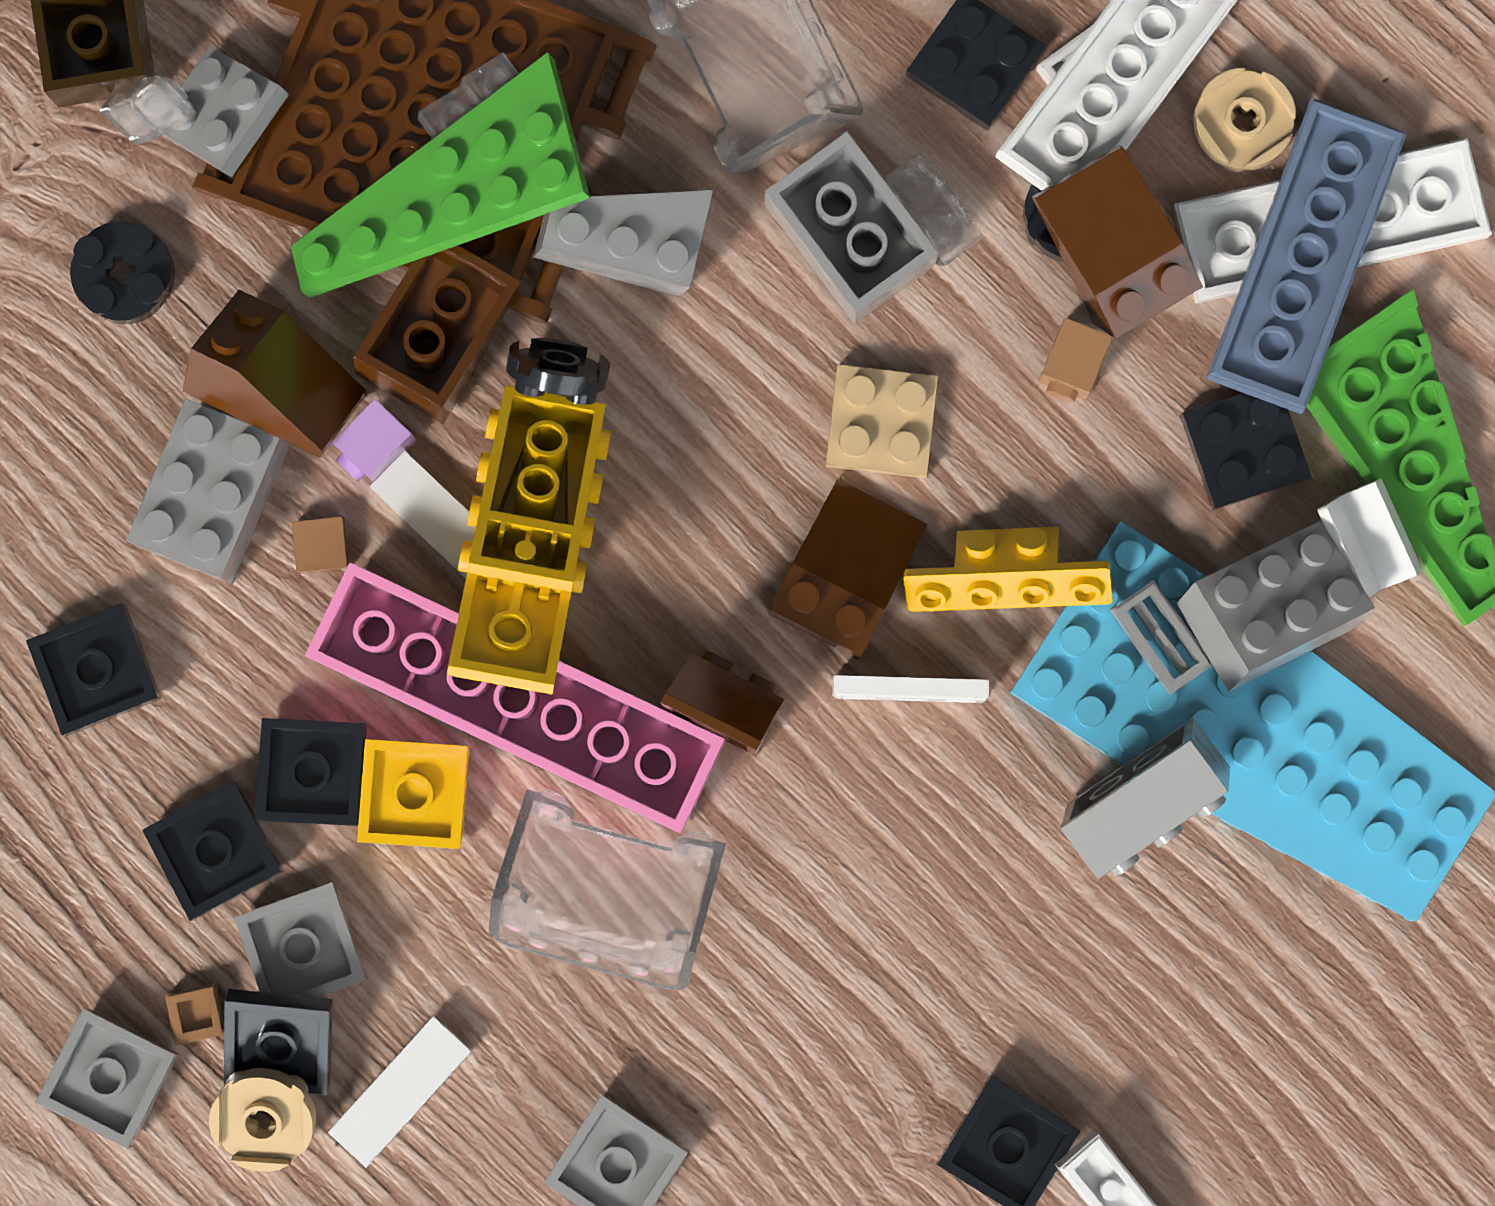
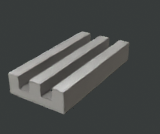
[1110,580,1212,695]

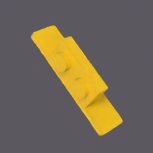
[903,527,1113,612]

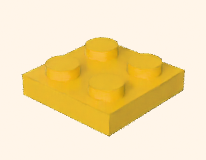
[357,739,470,849]

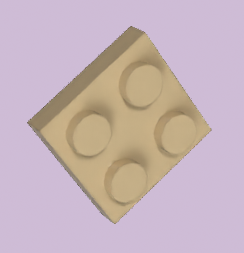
[825,364,938,478]

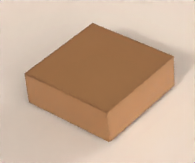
[291,516,349,574]
[165,983,224,1046]

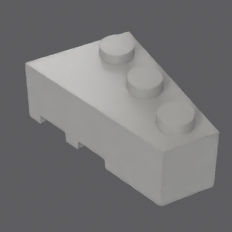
[533,190,713,297]

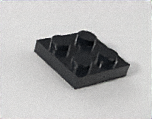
[906,0,1046,131]
[1180,393,1312,511]
[26,603,162,737]
[255,718,367,826]
[142,781,284,921]
[224,989,333,1095]
[936,1075,1080,1206]

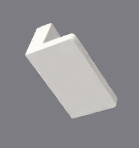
[1318,478,1423,598]

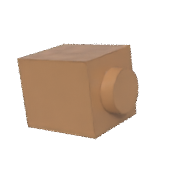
[1038,318,1113,403]

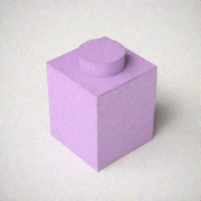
[332,399,417,482]

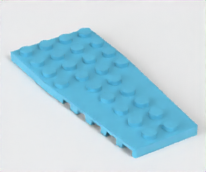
[1010,522,1495,921]

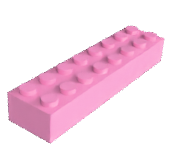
[304,563,725,834]

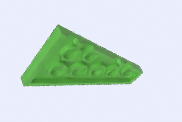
[291,52,590,298]
[1306,289,1495,626]

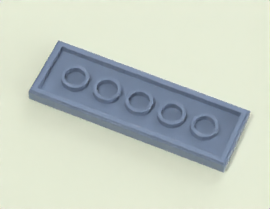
[1206,98,1407,414]

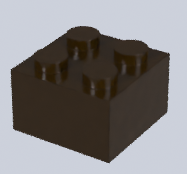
[30,0,157,108]

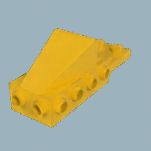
[447,385,611,694]

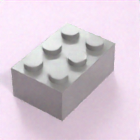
[765,132,939,324]
[126,398,290,585]
[1176,521,1375,692]
[1060,717,1230,879]

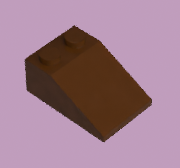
[1032,145,1203,339]
[353,245,521,424]
[183,290,366,458]
[769,479,928,660]
[661,650,784,757]

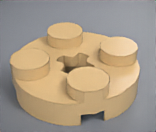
[1192,68,1296,173]
[209,1068,316,1172]

